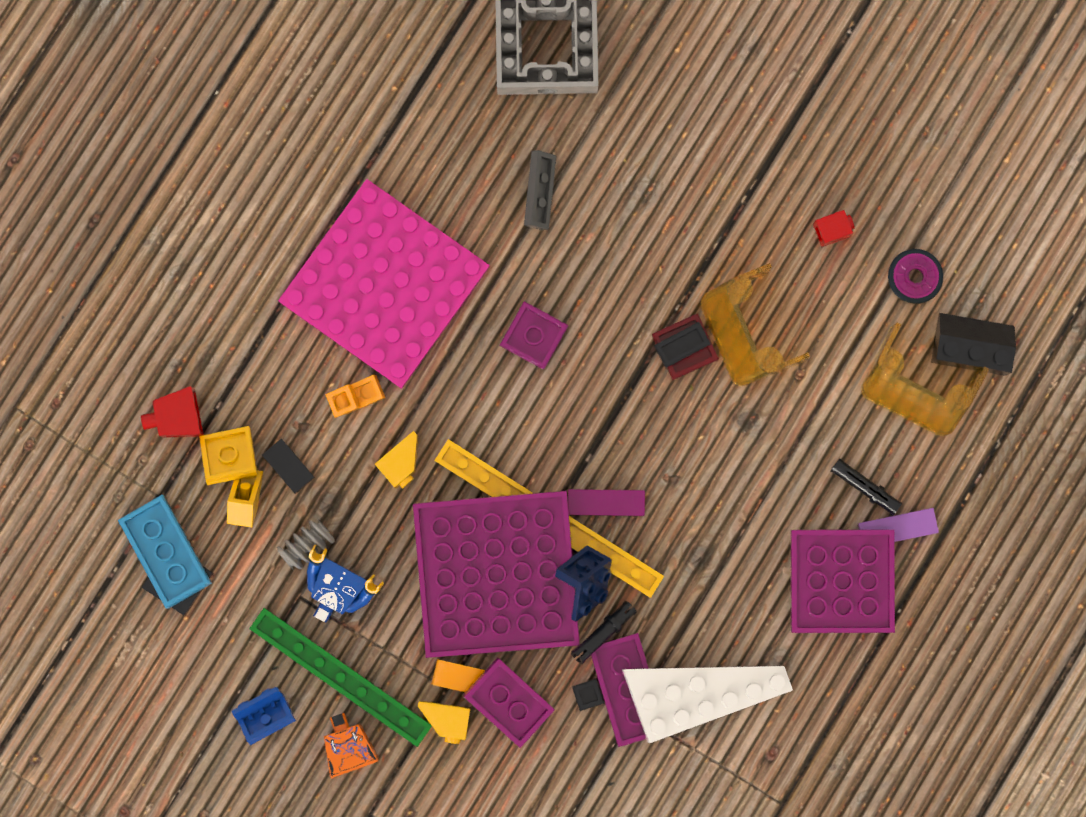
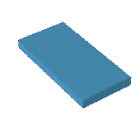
[118,495,212,609]

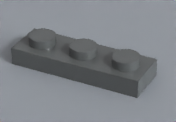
[524,150,556,230]

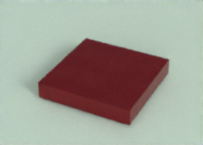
[652,313,719,381]

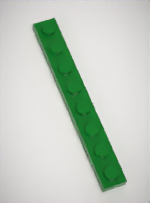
[249,608,432,747]

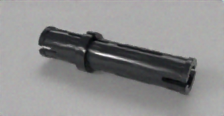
[830,458,902,516]
[571,601,637,664]

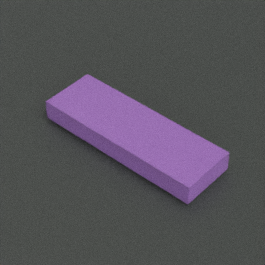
[857,508,939,542]

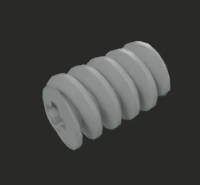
[276,519,335,571]

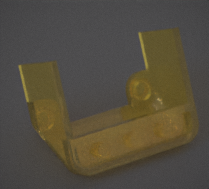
[700,263,810,386]
[861,322,989,436]

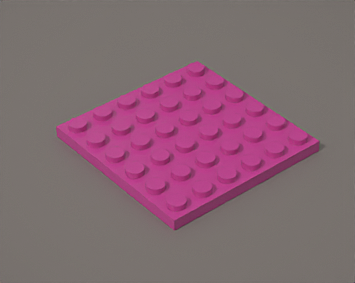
[278,179,490,389]

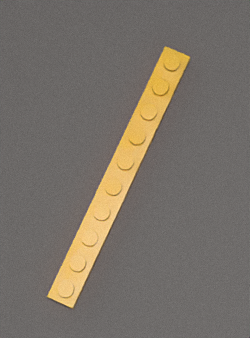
[434,439,664,598]

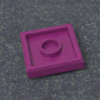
[500,301,568,370]

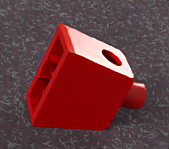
[141,386,204,438]

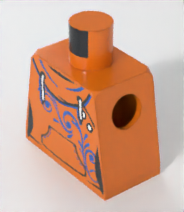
[324,713,379,778]

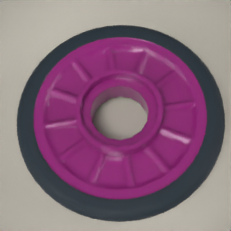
[888,249,943,304]

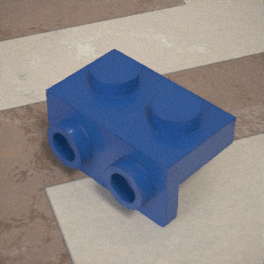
[232,687,296,745]

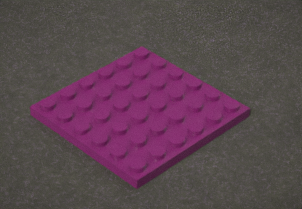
[413,491,580,658]

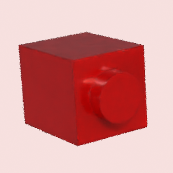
[813,210,855,247]

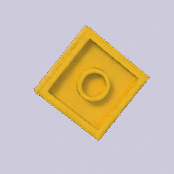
[199,426,258,485]

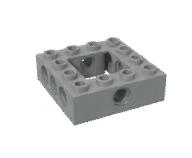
[496,0,598,95]

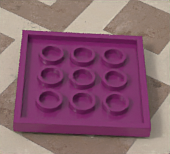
[791,529,895,633]

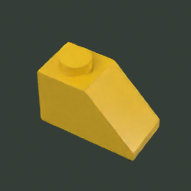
[375,431,418,489]
[227,470,263,527]
[418,701,471,744]

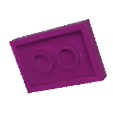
[463,657,555,748]

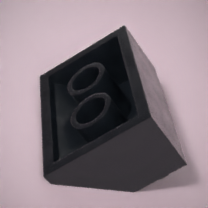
[931,313,1016,376]

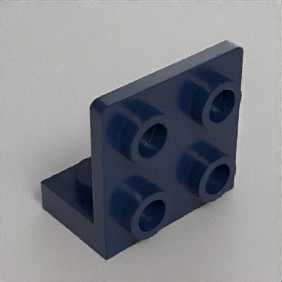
[555,545,612,622]

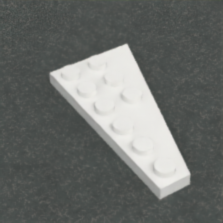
[622,666,793,743]

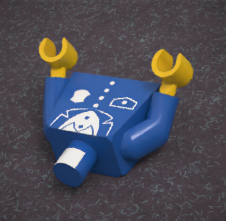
[307,545,384,623]

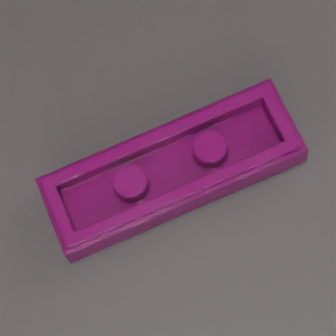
[568,489,645,516]

